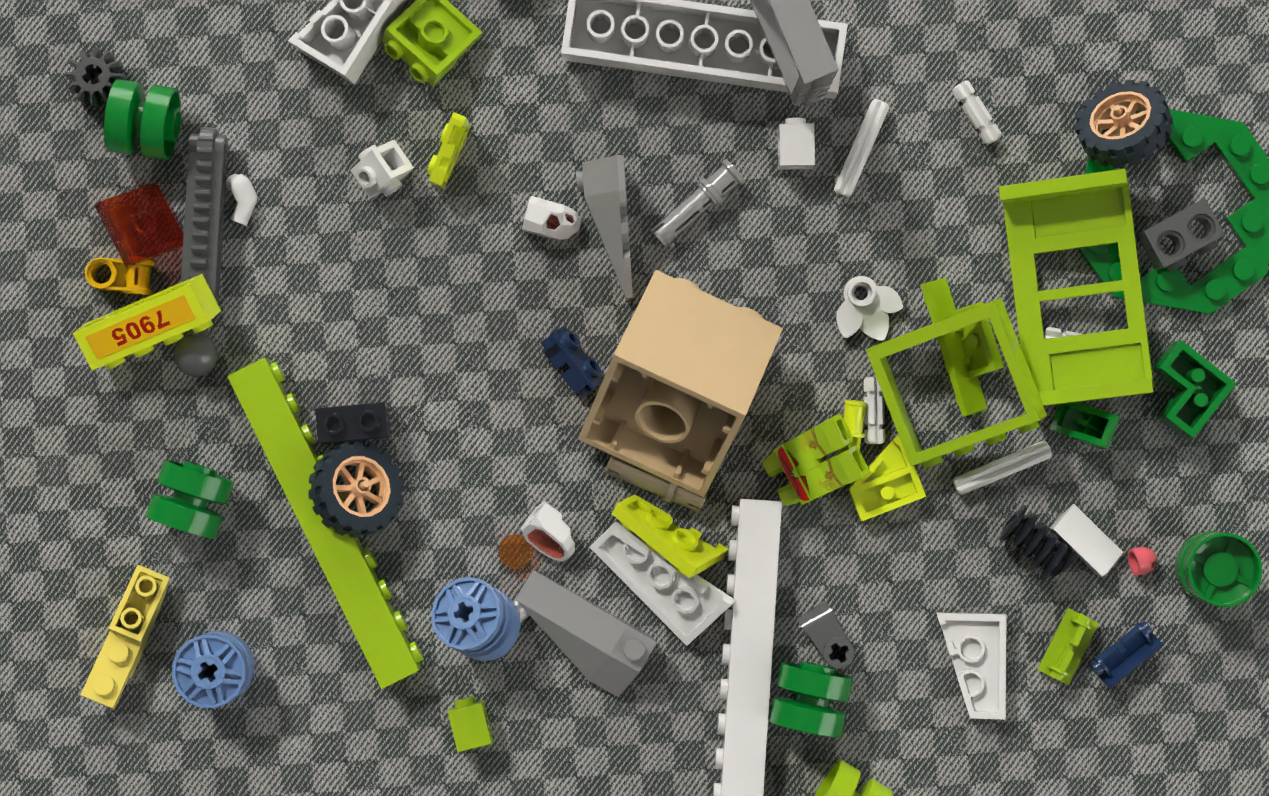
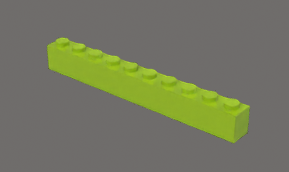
[227,357,424,689]

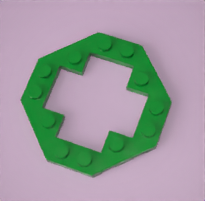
[1077,109,1269,315]

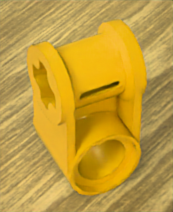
[85,257,155,296]

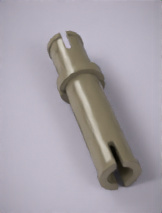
[604,455,708,514]

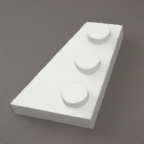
[936,612,1007,720]

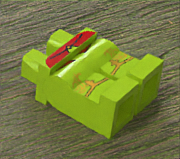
[762,413,870,506]

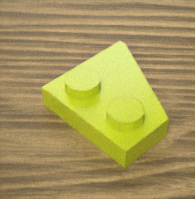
[426,112,471,190]
[848,435,926,522]

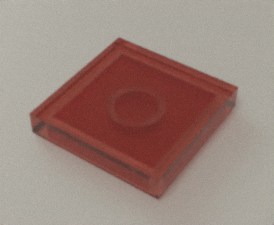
[95,182,183,268]

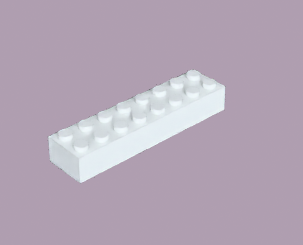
[561,0,848,99]

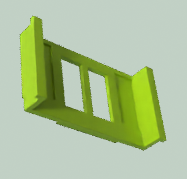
[999,168,1154,406]

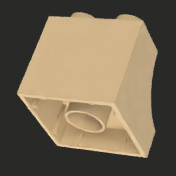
[578,269,783,498]

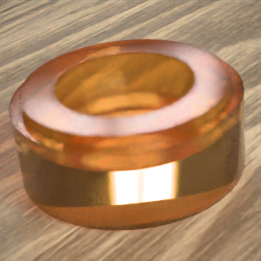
[498,534,534,569]

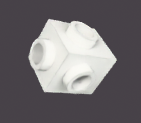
[351,139,414,198]

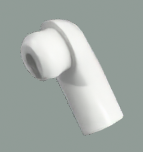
[226,174,257,226]

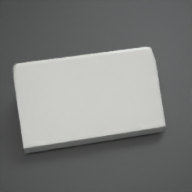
[1049,504,1123,578]

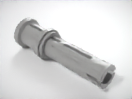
[651,159,746,246]

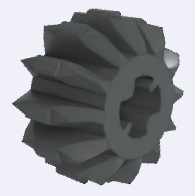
[65,47,127,107]

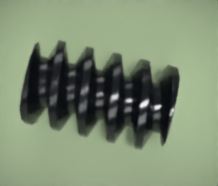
[999,505,1077,581]

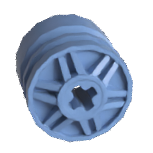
[431,577,521,662]
[172,631,255,708]

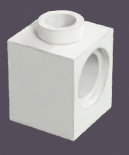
[777,118,815,170]

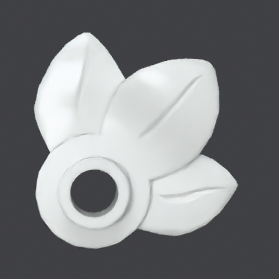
[836,276,903,341]

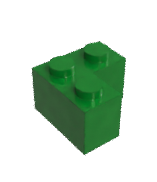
[1152,340,1237,439]

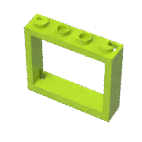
[866,298,1047,468]

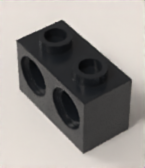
[315,402,392,444]

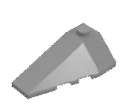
[576,155,633,301]
[516,569,657,697]

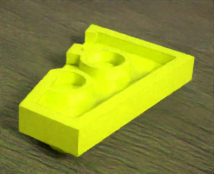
[611,494,729,579]

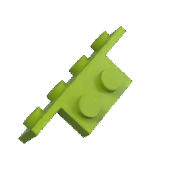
[920,278,1004,417]

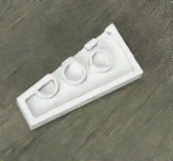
[590,521,735,646]

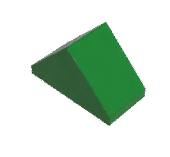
[1049,402,1120,450]

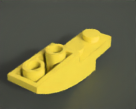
[81,565,170,710]

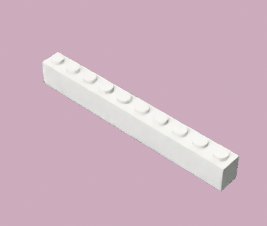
[713,498,782,796]

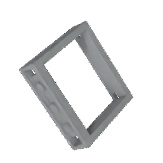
[750,0,839,107]

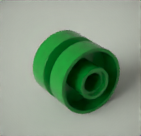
[104,79,181,161]
[145,459,235,539]
[1175,531,1262,607]
[770,661,854,738]

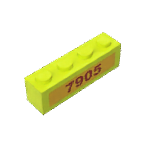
[73,274,221,370]

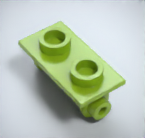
[1037,608,1099,685]

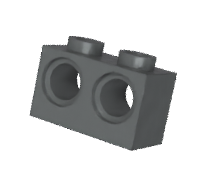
[1136,198,1225,272]

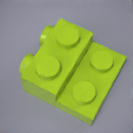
[382,0,482,87]

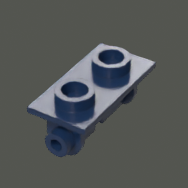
[541,326,604,398]
[1089,621,1164,689]

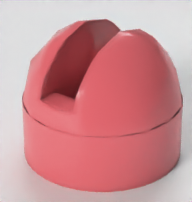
[1128,547,1156,576]

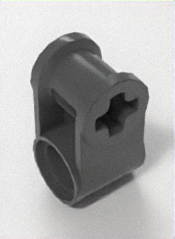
[797,600,854,669]

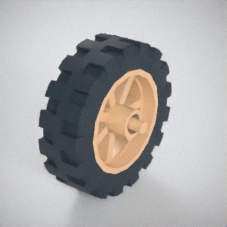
[1075,80,1173,168]
[308,441,404,538]

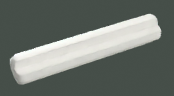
[834,99,889,197]
[953,441,1052,495]

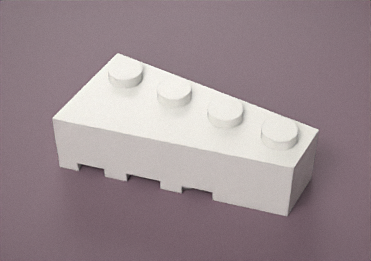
[288,0,407,85]

